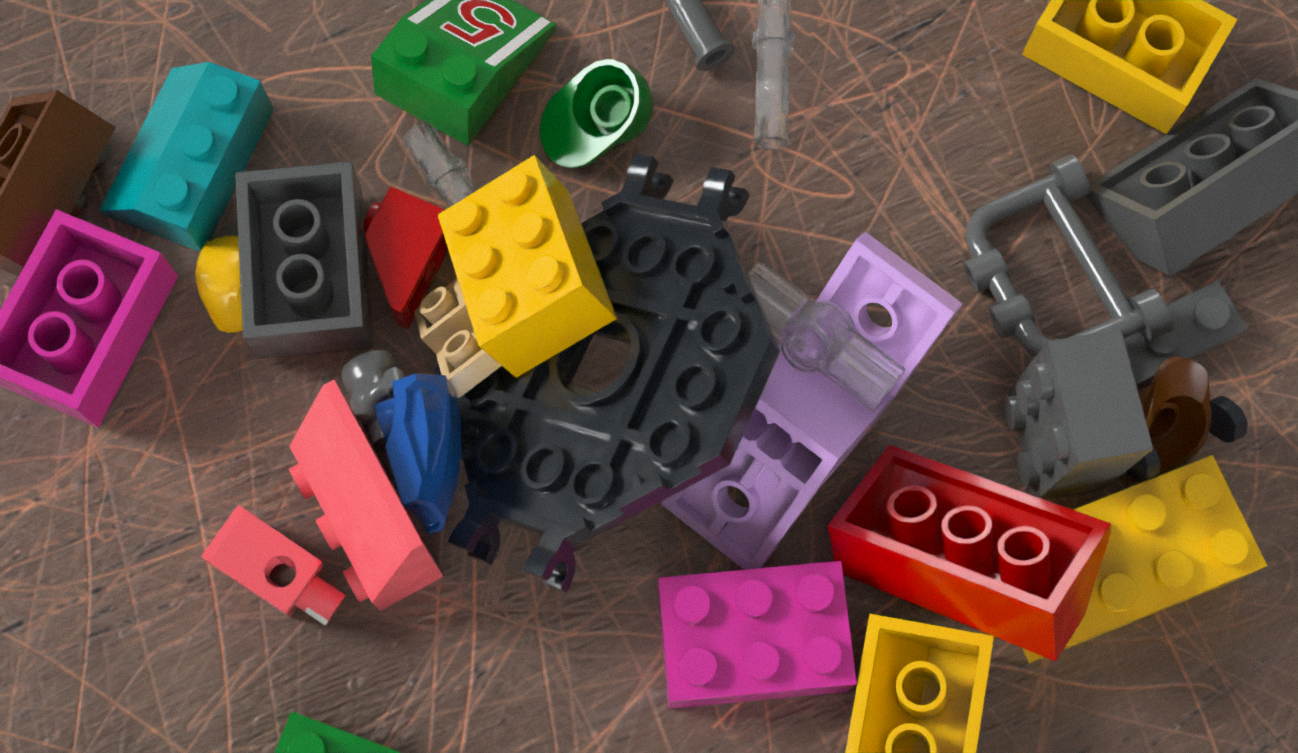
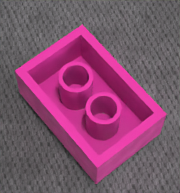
[0,209,179,428]
[657,561,857,709]

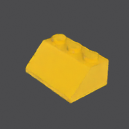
[845,614,994,753]

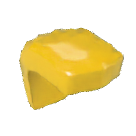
[195,235,243,333]

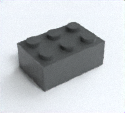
[235,161,373,359]
[1004,329,1153,500]

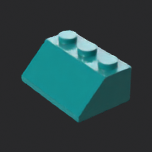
[99,62,274,252]

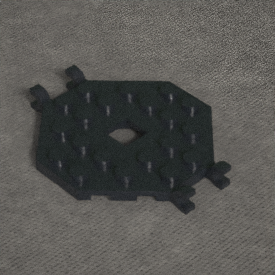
[434,153,780,593]

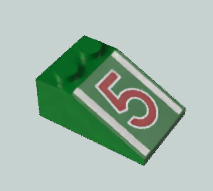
[371,0,556,146]

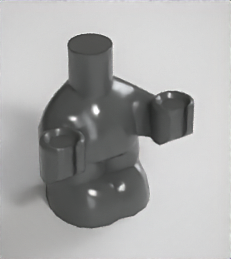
[341,350,404,452]

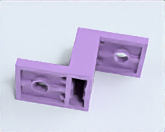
[661,232,963,570]

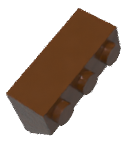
[0,90,116,275]

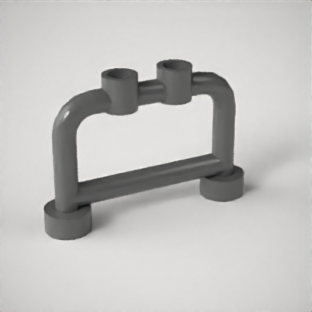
[963,154,1173,357]

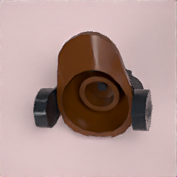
[1126,356,1248,482]

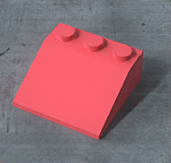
[289,380,443,611]

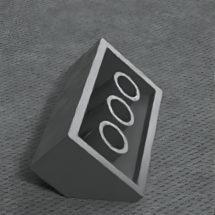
[1086,78,1298,276]

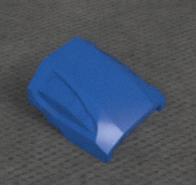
[375,373,462,535]

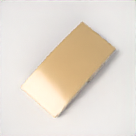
[414,278,502,398]

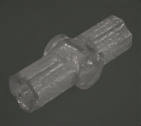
[748,260,906,413]

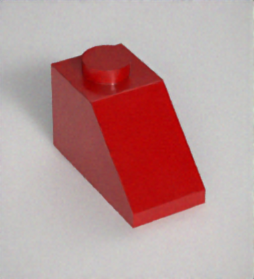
[363,186,449,330]

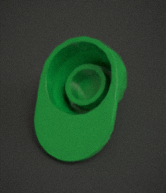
[540,59,654,168]

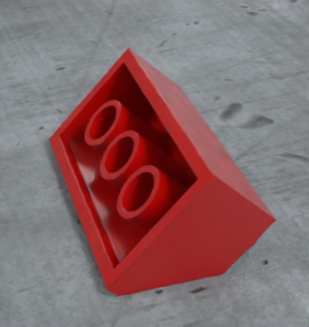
[828,445,1111,662]

